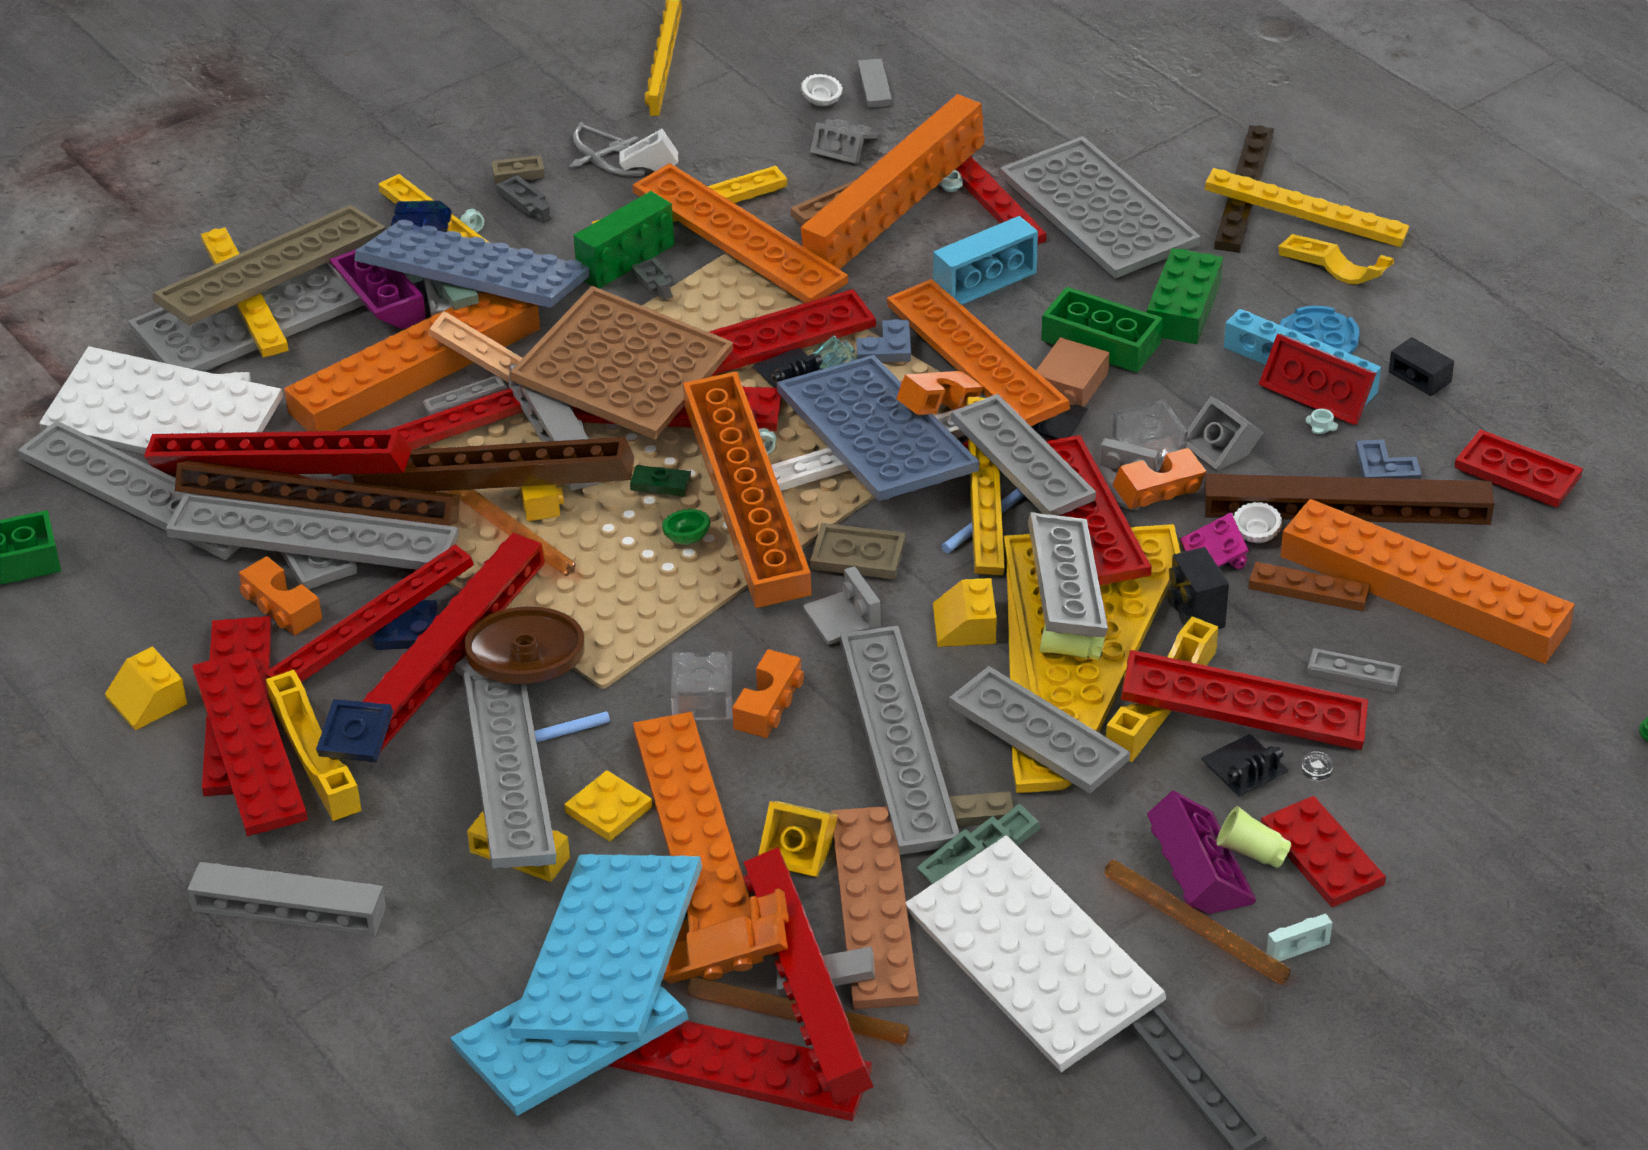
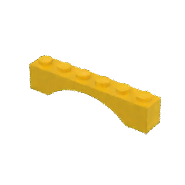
[1106,617,1218,762]
[266,670,362,821]

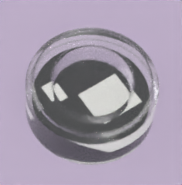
[1302,752,1333,781]

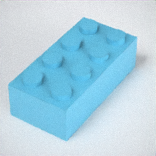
[933,216,1038,305]

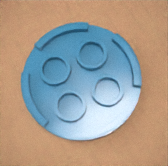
[1279,306,1359,354]

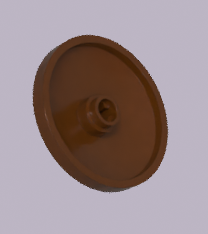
[465,606,585,684]

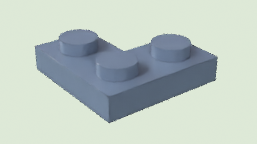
[856,319,911,362]
[1355,440,1421,479]

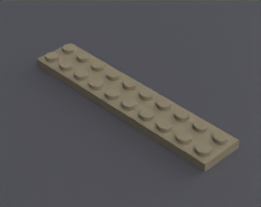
[153,205,386,325]

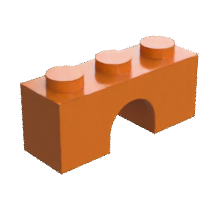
[896,371,983,415]
[1112,448,1207,509]
[239,556,322,636]
[732,649,804,738]

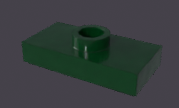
[630,465,691,497]

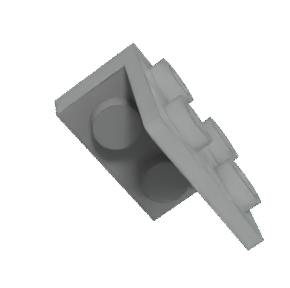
[810,119,878,164]
[1099,438,1158,511]
[803,566,881,645]

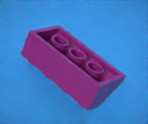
[330,249,426,330]
[1147,790,1257,914]

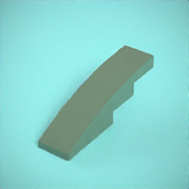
[429,279,479,310]
[917,803,1041,884]

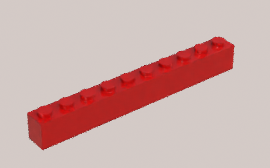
[144,430,412,476]
[362,532,545,752]
[742,847,874,1103]

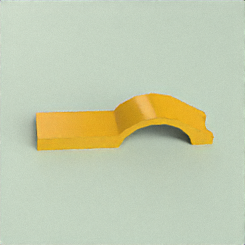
[1278,234,1394,284]

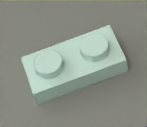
[1266,914,1332,964]

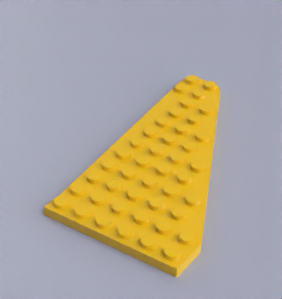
[1003,524,1181,793]

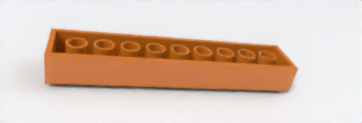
[801,94,985,270]
[284,292,541,431]
[683,371,812,608]
[1280,499,1575,664]

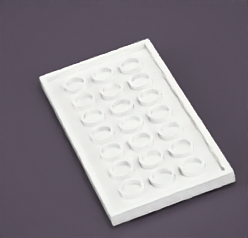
[39,346,283,454]
[905,835,1166,1072]

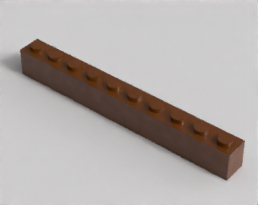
[351,437,635,492]
[175,461,460,526]
[1204,474,1494,525]

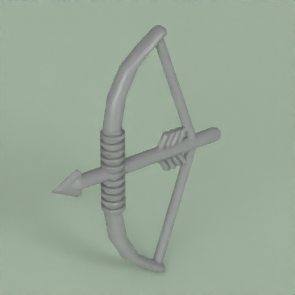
[568,122,645,177]

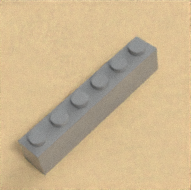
[509,364,602,491]
[187,862,386,936]

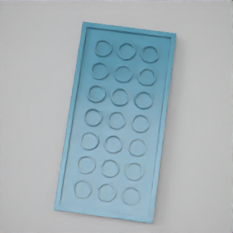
[510,854,702,1042]

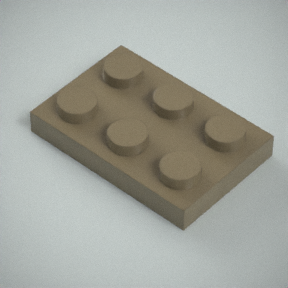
[810,523,906,579]

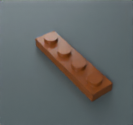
[1248,562,1370,612]

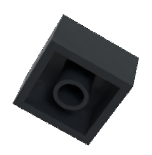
[1167,547,1229,629]

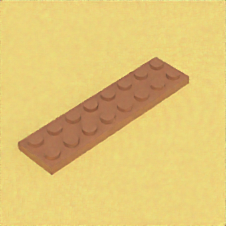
[831,806,919,1010]

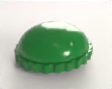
[662,509,711,545]

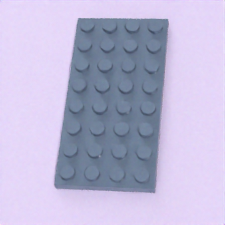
[355,220,589,308]
[777,355,979,501]

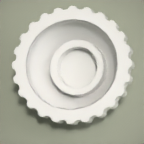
[801,74,843,106]
[1233,502,1282,543]

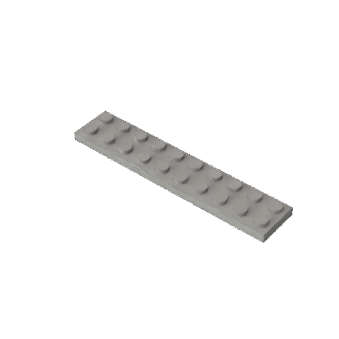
[18,421,240,560]
[166,492,459,570]
[840,625,960,855]
[464,672,556,869]

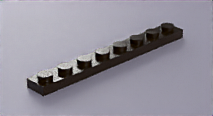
[1214,125,1274,253]

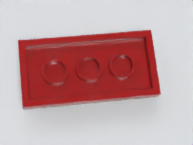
[1258,334,1377,425]
[1454,429,1583,508]
[1261,796,1386,908]

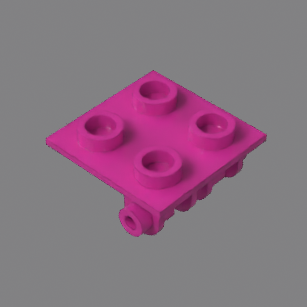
[1180,513,1249,569]

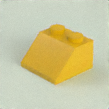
[933,578,997,647]
[105,646,187,731]
[758,801,838,877]

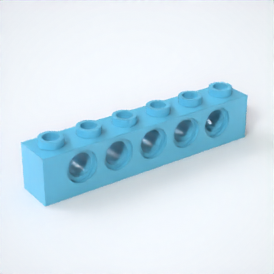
[1224,309,1381,405]

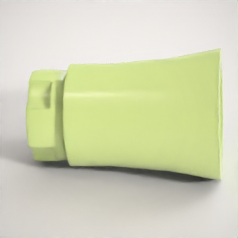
[1039,626,1106,660]
[1217,806,1291,868]

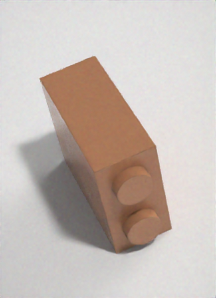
[1036,338,1109,407]

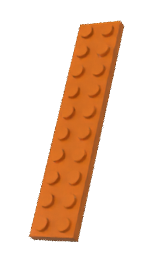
[633,163,848,303]
[887,279,1070,427]
[633,712,751,929]

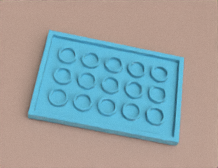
[450,985,689,1116]

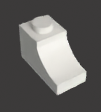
[619,129,678,172]

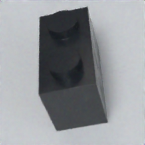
[1388,337,1454,396]

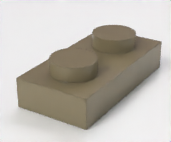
[491,155,545,184]
[949,791,1013,827]

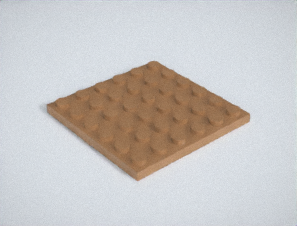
[510,286,734,439]

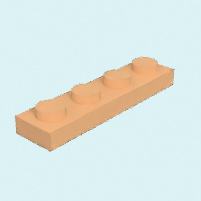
[428,311,522,383]

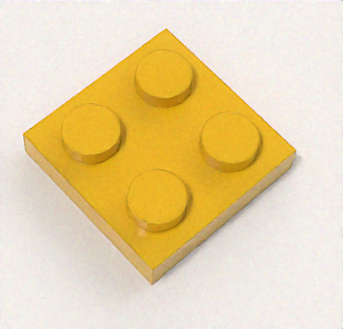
[564,770,652,842]

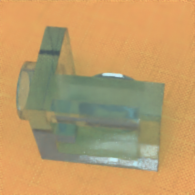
[813,335,856,369]

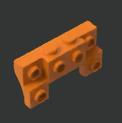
[663,888,789,984]

